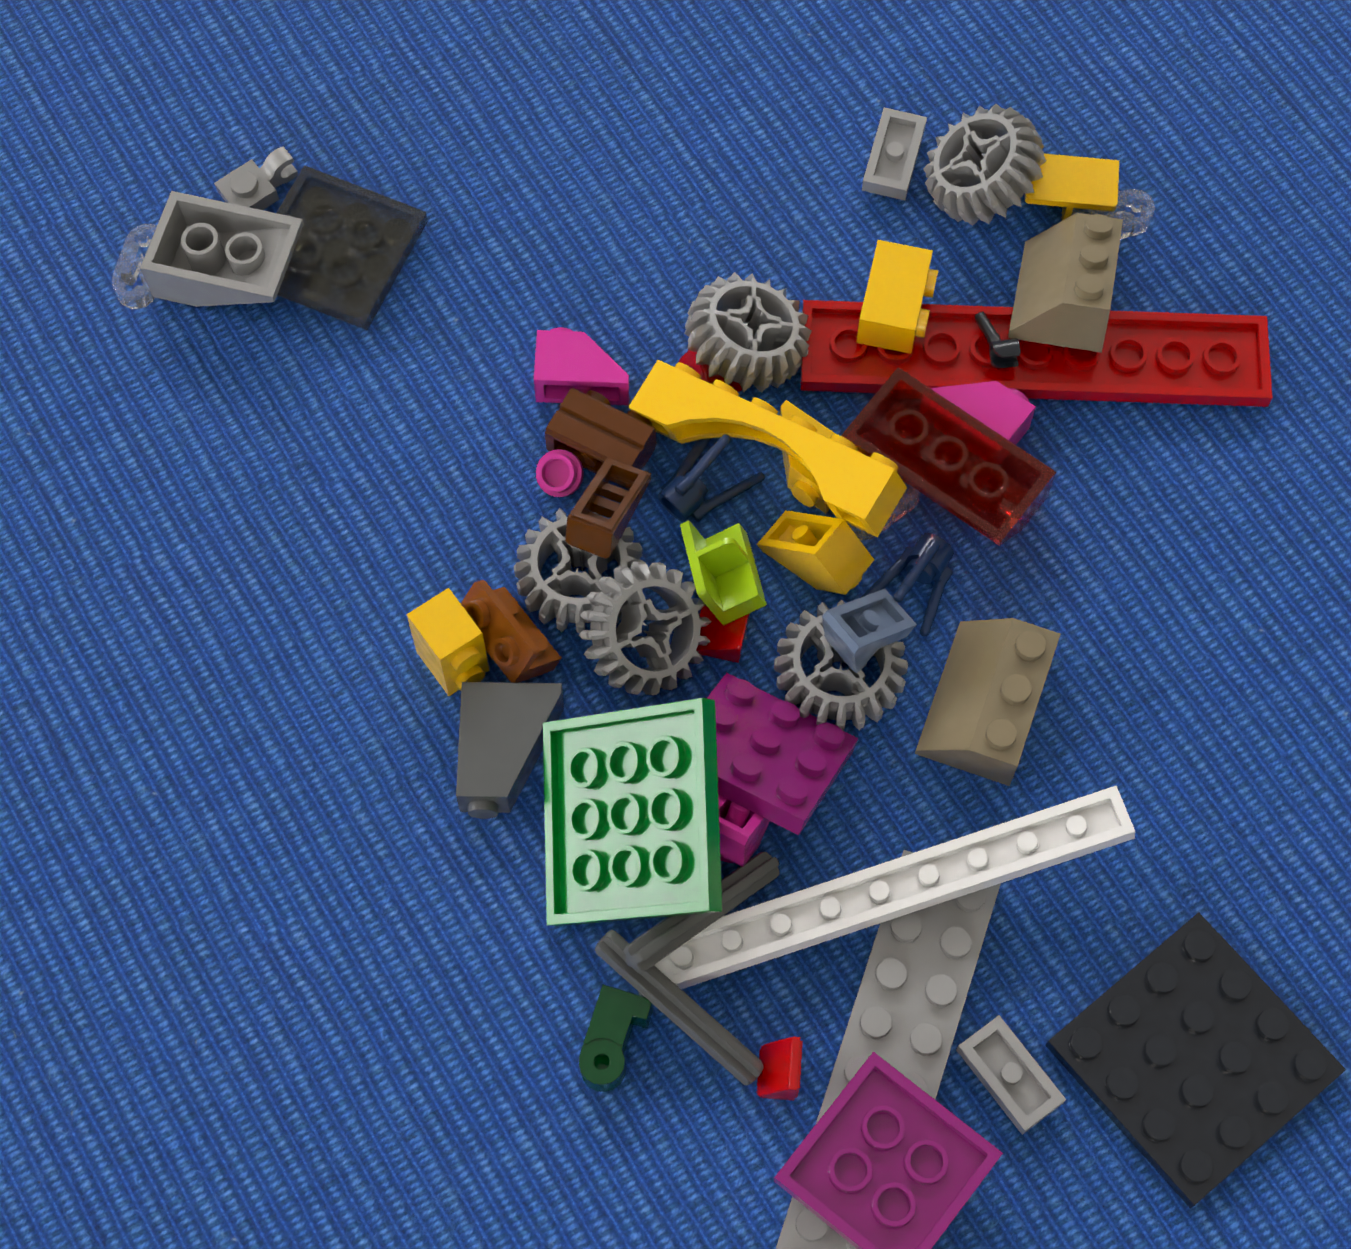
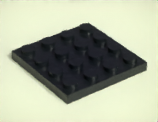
[1045,912,1346,1209]

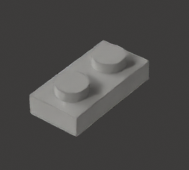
[862,107,927,200]
[956,1015,1066,1135]

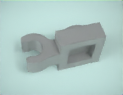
[214,146,299,210]

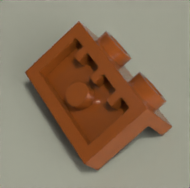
[461,580,562,683]

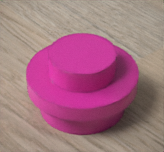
[536,449,584,497]

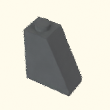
[456,682,564,819]

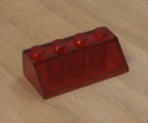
[842,367,1056,546]

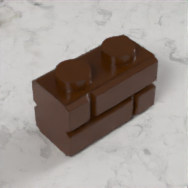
[545,388,656,490]

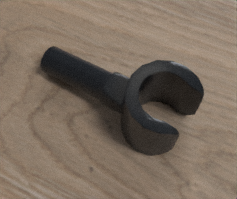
[974,312,1021,369]

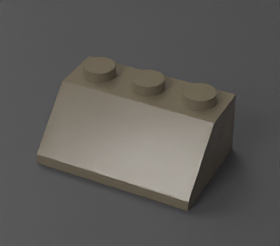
[1008,213,1123,353]
[915,618,1061,786]

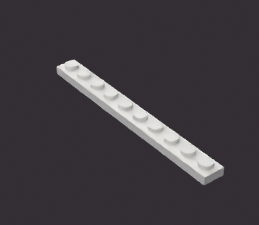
[638,786,1135,997]

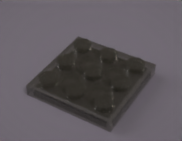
[276,165,428,330]

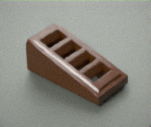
[565,457,651,559]

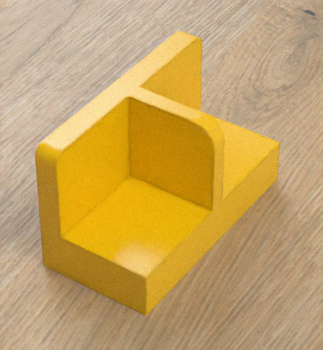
[1025,153,1120,221]

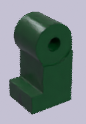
[579,984,654,1092]

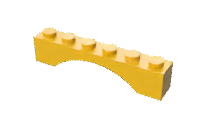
[629,360,907,538]

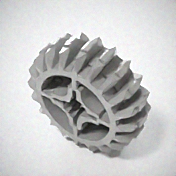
[923,104,1046,226]
[684,272,811,393]
[514,508,643,634]
[579,561,712,695]
[774,600,908,731]

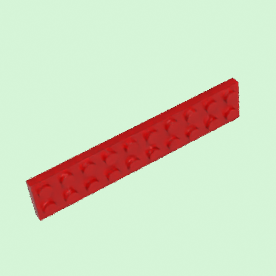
[801,300,1273,407]

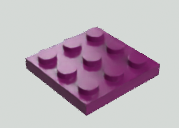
[707,672,858,835]
[774,1051,1003,1249]

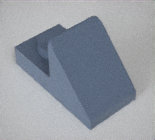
[822,589,917,673]

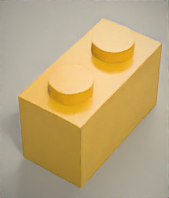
[856,240,938,354]
[407,588,489,696]

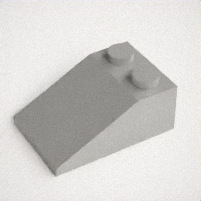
[140,191,304,307]

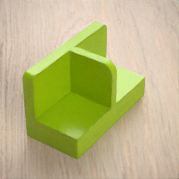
[680,520,767,626]

